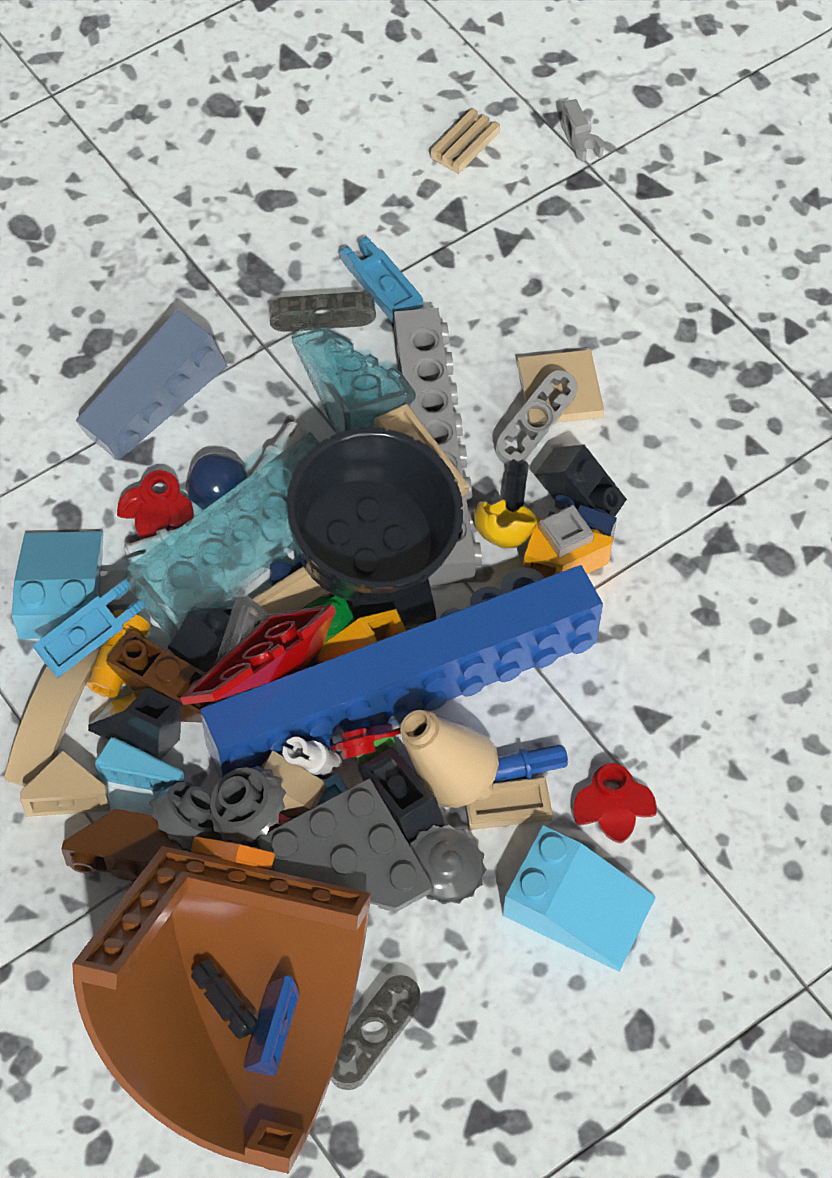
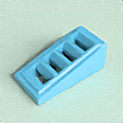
[95,737,185,792]

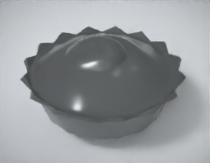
[209,766,286,844]
[149,782,221,848]
[409,824,487,905]

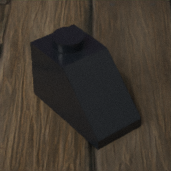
[358,746,445,844]

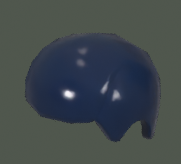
[186,453,248,510]

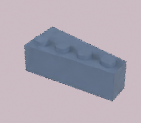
[76,309,228,461]

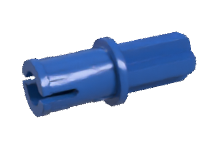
[493,745,568,783]

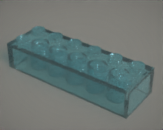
[124,432,320,640]

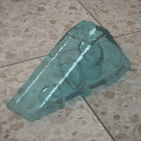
[291,327,416,433]

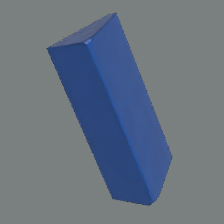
[244,975,300,1076]

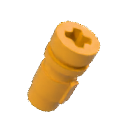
[87,610,151,698]

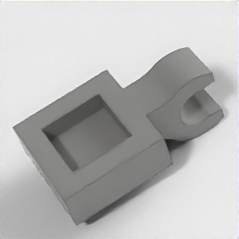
[561,99,604,161]

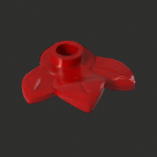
[117,470,194,539]
[330,723,401,759]
[573,763,657,844]

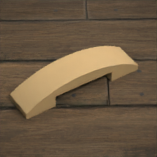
[4,648,101,786]

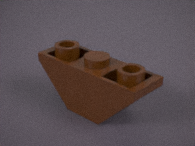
[106,630,228,723]
[61,809,181,881]

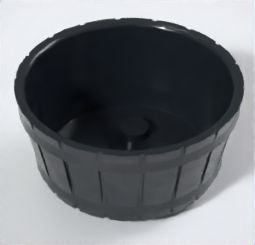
[287,427,463,604]

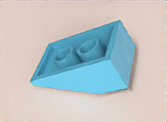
[12,531,104,639]
[503,825,656,972]

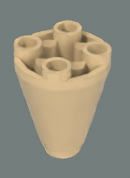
[400,710,499,808]

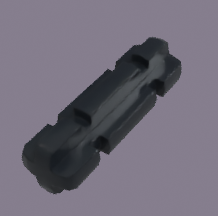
[503,459,529,512]
[191,960,258,1039]

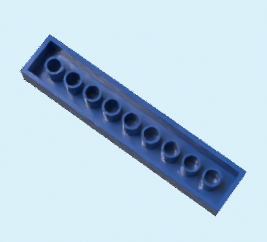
[200,565,603,779]

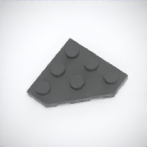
[256,778,434,913]

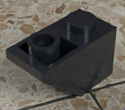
[534,444,627,517]
[167,605,258,672]
[88,688,182,760]

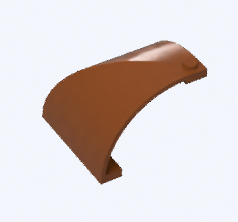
[72,846,371,1174]

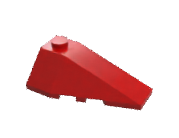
[180,604,336,705]

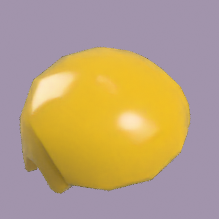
[474,500,538,548]

